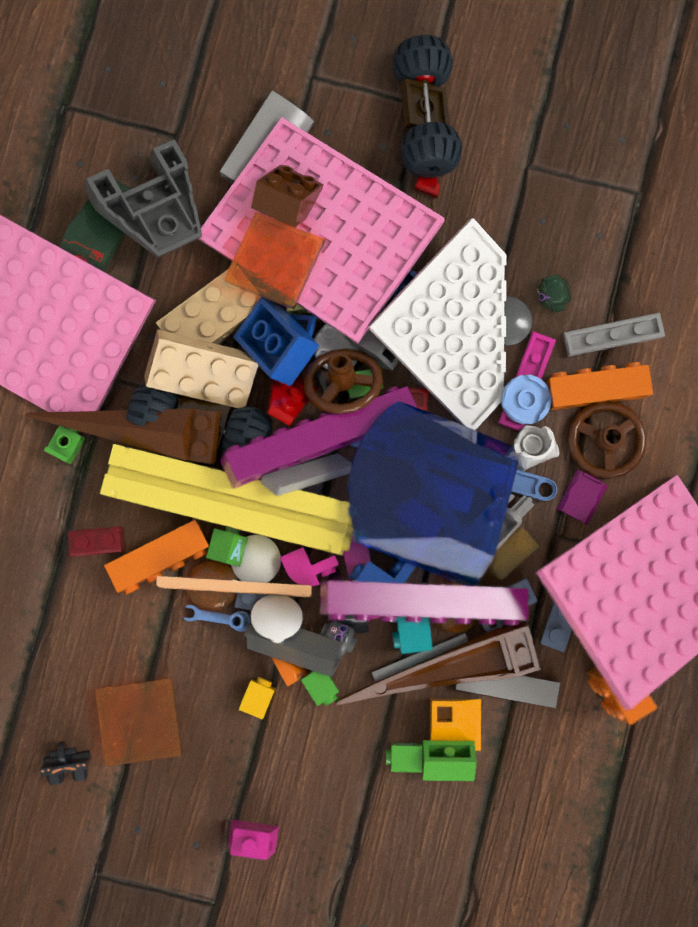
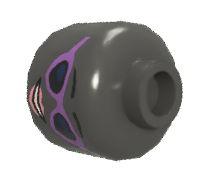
[320,620,357,657]

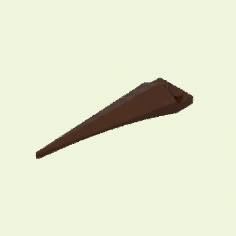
[25,409,221,463]
[335,621,540,705]

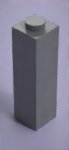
[244,623,343,677]

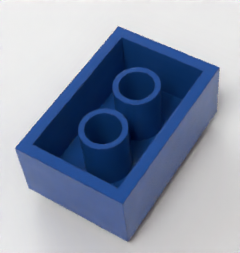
[234,297,320,386]

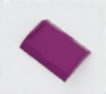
[556,470,608,525]

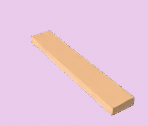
[156,576,312,597]

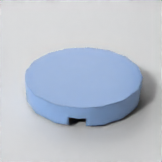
[501,375,552,425]

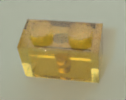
[482,527,539,580]

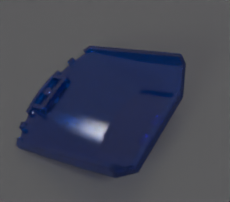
[347,401,519,587]

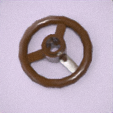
[303,348,383,414]
[568,401,647,479]

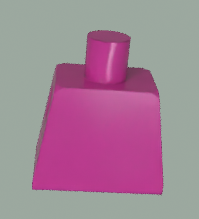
[227,819,279,860]

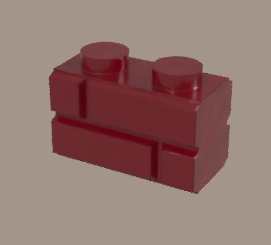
[68,526,126,557]

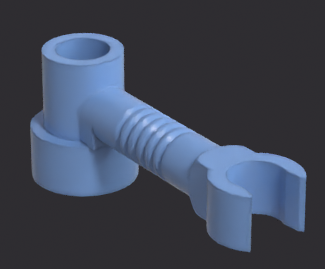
[184,605,251,631]

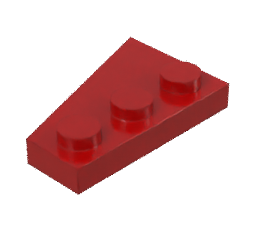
[268,376,318,426]

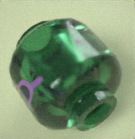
[537,275,572,313]

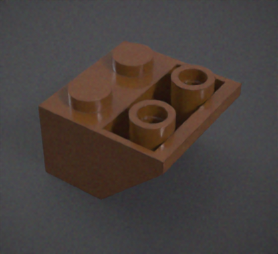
[251,165,324,228]

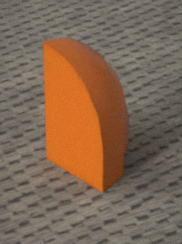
[272,657,310,687]

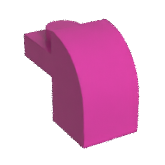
[280,547,339,586]

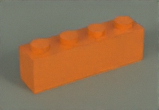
[546,362,653,411]
[104,519,210,595]

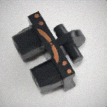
[40,741,91,785]

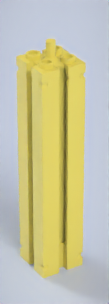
[100,444,369,556]

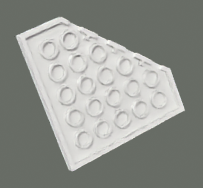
[368,218,506,433]

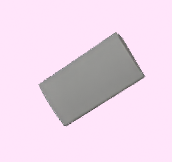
[220,91,314,184]

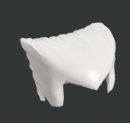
[512,425,560,471]

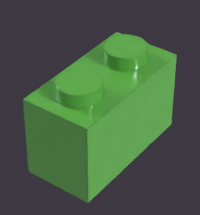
[422,740,476,781]

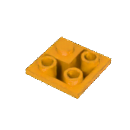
[430,698,481,751]

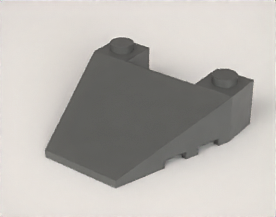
[84,139,202,258]

